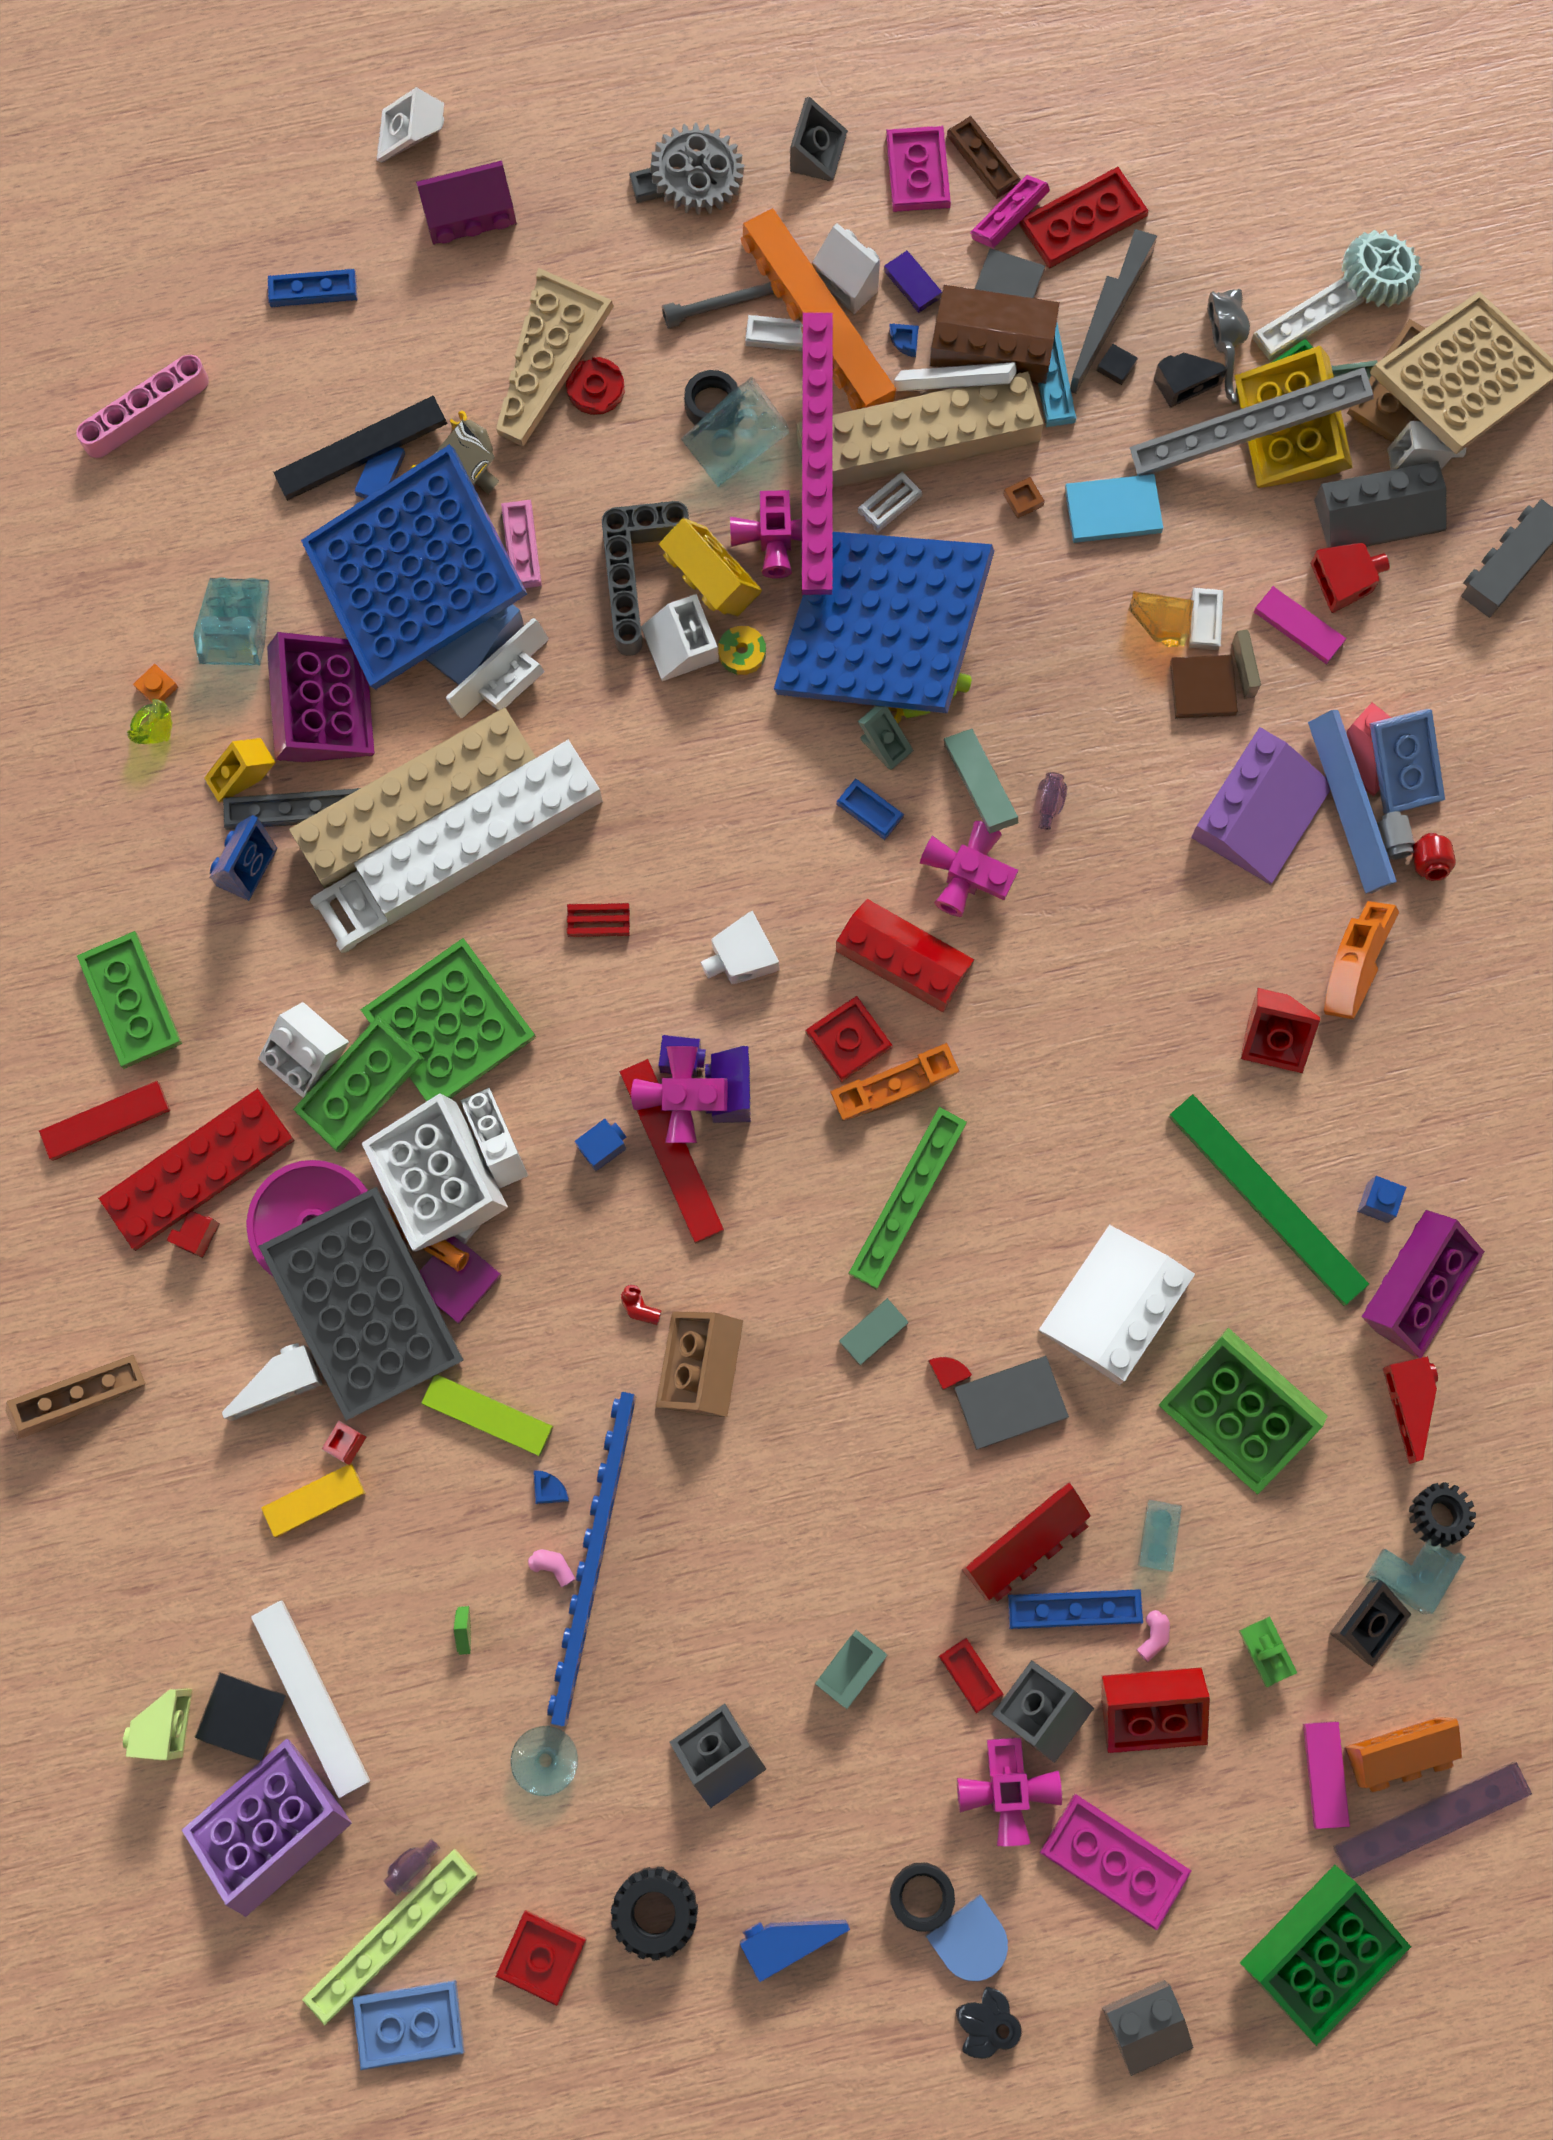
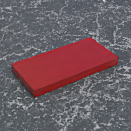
[1019,167,1149,269]

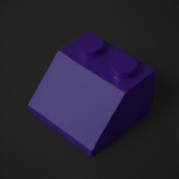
[705,1046,751,1123]

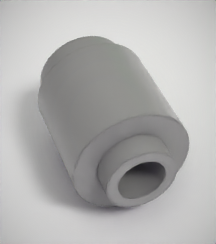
[1377,811,1415,860]

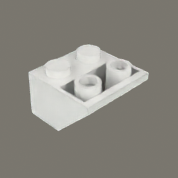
[812,223,880,314]
[641,594,719,681]
[258,1002,349,1098]

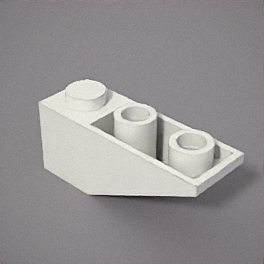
[460,1088,528,1189]

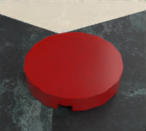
[566,357,625,415]

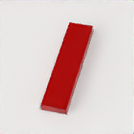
[39,1081,171,1161]

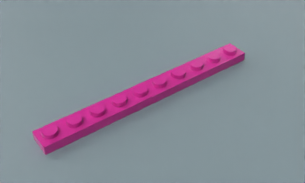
[802,313,833,595]

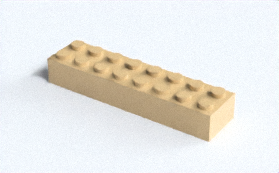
[797,372,1044,488]
[289,707,536,889]

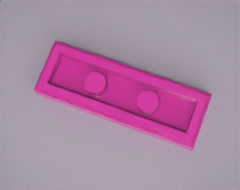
[970,175,1050,248]
[1253,586,1347,665]
[1303,1722,1350,1829]

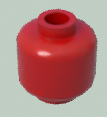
[1412,833,1456,881]

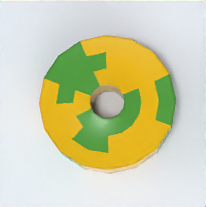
[718,626,766,675]

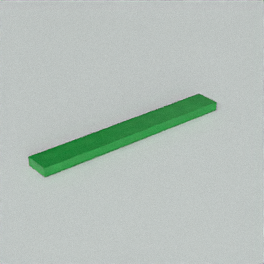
[1168,1094,1369,1306]

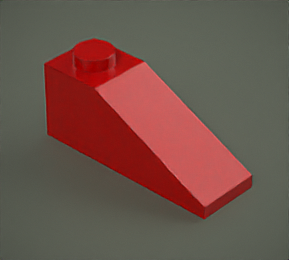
[1382,1356,1438,1464]

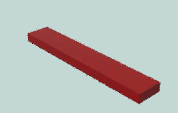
[619,1059,724,1244]

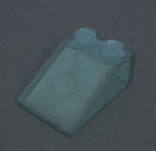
[681,377,789,487]

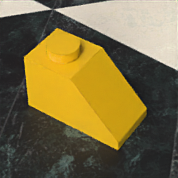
[204,738,276,803]

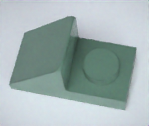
[857,706,914,770]

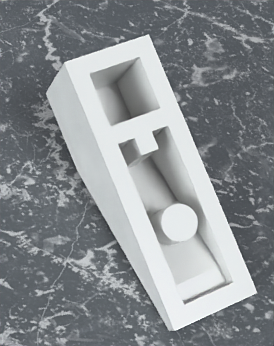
[222,1343,323,1421]

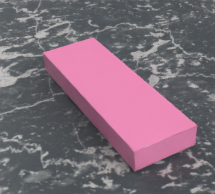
[501,500,542,588]

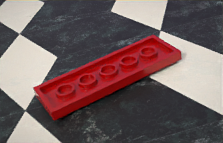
[98,1088,295,1251]

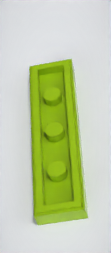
[421,1374,553,1457]

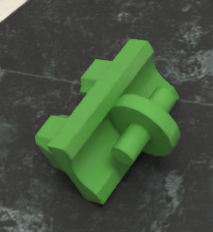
[1239,1617,1297,1687]

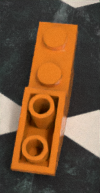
[1324,901,1399,1020]

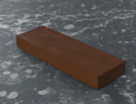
[947,116,1021,199]

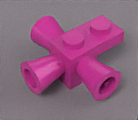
[730,490,802,579]
[919,821,1018,917]
[631,1046,728,1143]
[957,1737,1062,1846]

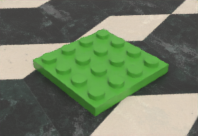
[360,938,536,1101]

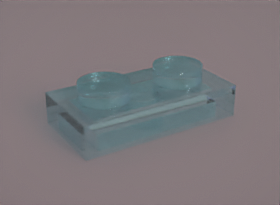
[1138,1500,1182,1572]

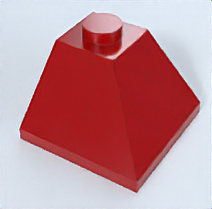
[1241,988,1320,1073]

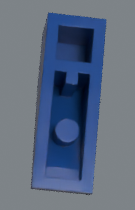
[740,1920,850,1982]

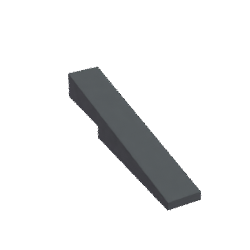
[1070,229,1158,394]

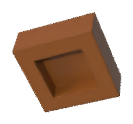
[1003,477,1045,519]

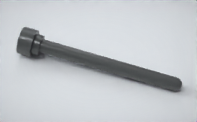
[662,282,774,329]

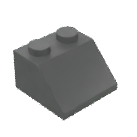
[992,1660,1094,1763]
[670,1704,766,1808]
[1102,1980,1194,2076]

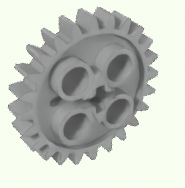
[650,123,744,215]

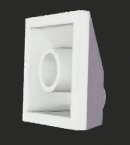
[377,87,444,163]

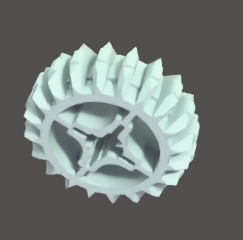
[1341,230,1422,307]

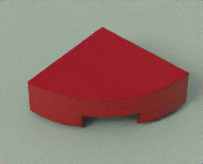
[928,1357,972,1390]

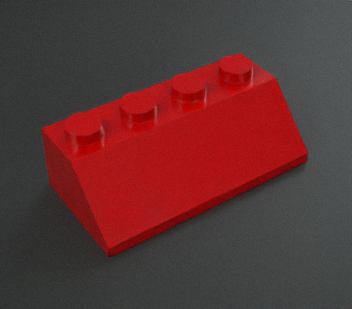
[836,899,975,1012]
[962,1483,1091,1602]

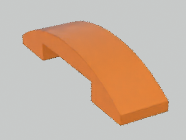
[830,1043,960,1121]

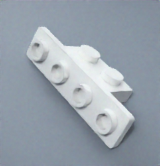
[446,618,549,718]

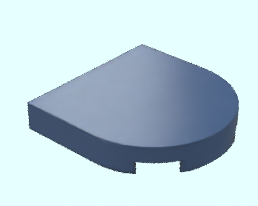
[925,1894,1008,1981]

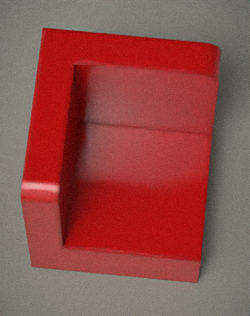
[166,1211,220,1258]

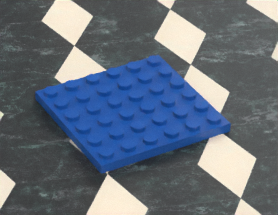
[301,444,528,690]
[774,532,995,713]

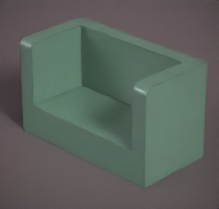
[815,1630,888,1709]

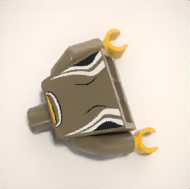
[410,411,499,495]

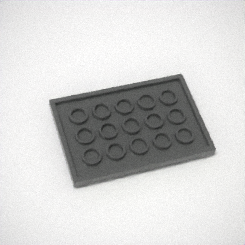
[258,1187,464,1421]

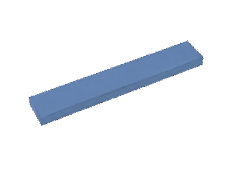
[1308,710,1397,894]

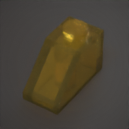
[1129,591,1194,647]

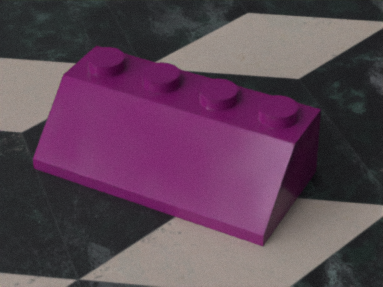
[1362,1210,1485,1358]

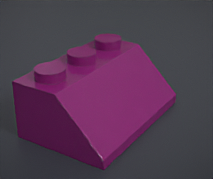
[416,160,517,245]

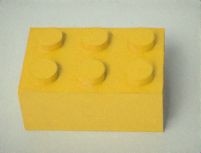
[659,518,763,616]

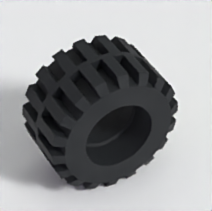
[610,1866,698,1961]

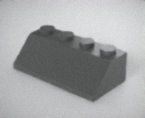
[1314,461,1447,548]

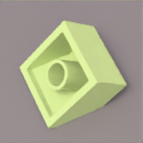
[123,1688,192,1760]

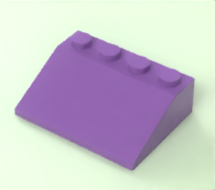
[1191,727,1330,885]
[182,1739,352,1917]

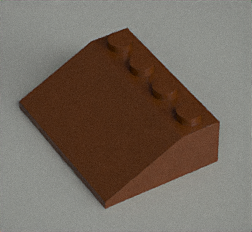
[930,285,1060,384]

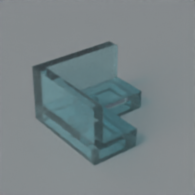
[1366,1539,1466,1614]

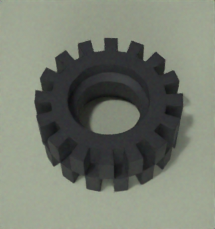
[1409,1482,1476,1547]

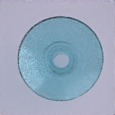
[511,1726,578,1796]

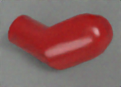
[621,1284,662,1325]

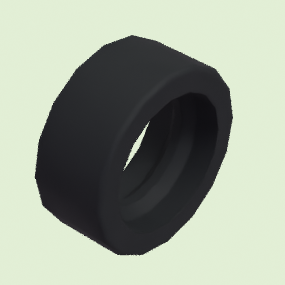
[684,370,740,431]
[890,1862,955,1932]

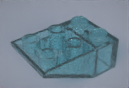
[193,577,270,665]

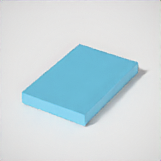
[1065,474,1163,543]

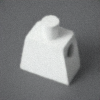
[1387,421,1466,470]
[700,911,779,984]

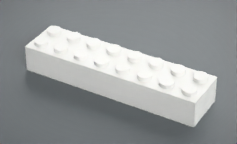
[354,739,603,925]

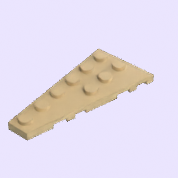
[496,268,614,447]

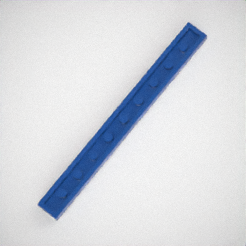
[547,1392,636,1726]

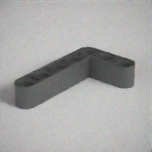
[602,501,689,656]

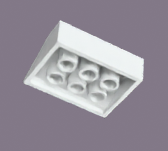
[362,1093,508,1252]
[1039,1225,1195,1385]

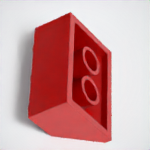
[1101,1667,1210,1753]

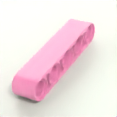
[77,355,209,458]

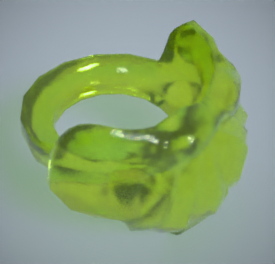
[127,699,173,745]

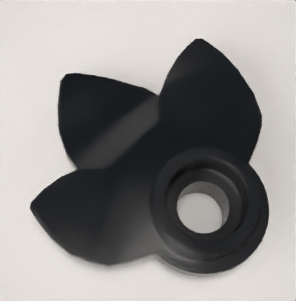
[956,1987,1022,2059]

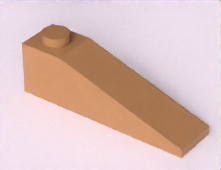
[5,1354,146,1440]

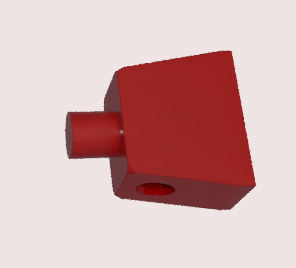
[1310,543,1390,613]

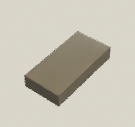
[1232,629,1261,699]

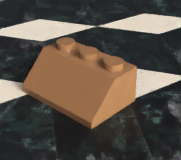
[656,1311,743,1417]

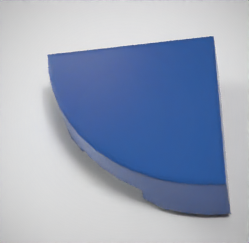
[889,323,919,357]
[534,1471,569,1504]

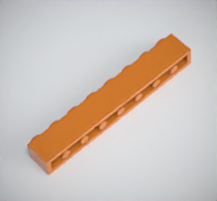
[741,208,896,410]

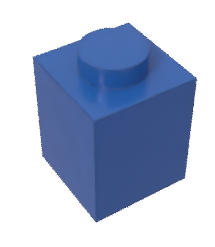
[574,1119,627,1172]
[1357,1176,1406,1223]

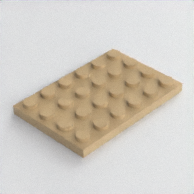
[1370,291,1553,454]

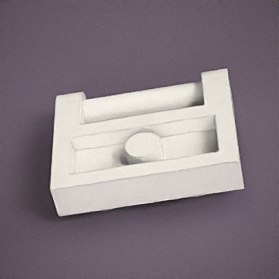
[310,871,390,953]

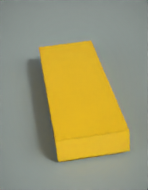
[261,1464,366,1538]

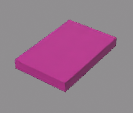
[886,126,951,212]

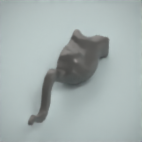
[1207,289,1250,404]

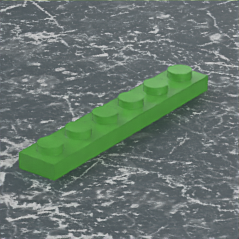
[848,1107,967,1290]

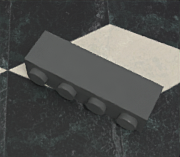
[1461,499,1553,618]

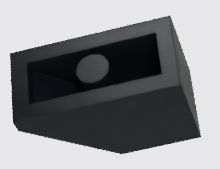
[1153,352,1227,408]

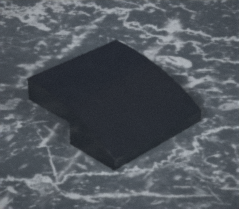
[195,1672,286,1761]

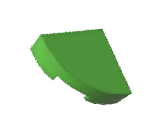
[454,1606,471,1655]

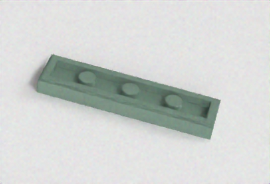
[944,729,1019,834]

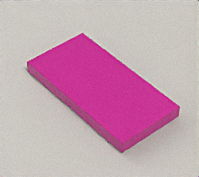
[1039,1793,1191,1931]

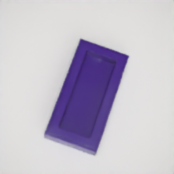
[884,250,942,313]

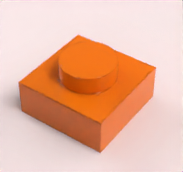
[133,664,178,708]

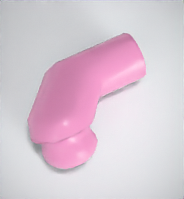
[528,1549,576,1587]
[1137,1610,1170,1662]

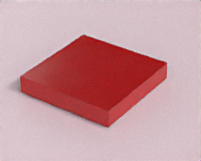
[805,996,893,1082]
[495,1910,587,2006]

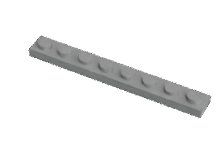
[1130,367,1374,476]

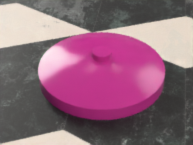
[246,1160,368,1277]

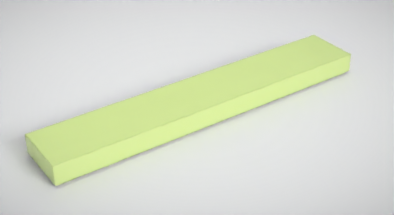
[302,1849,477,2026]

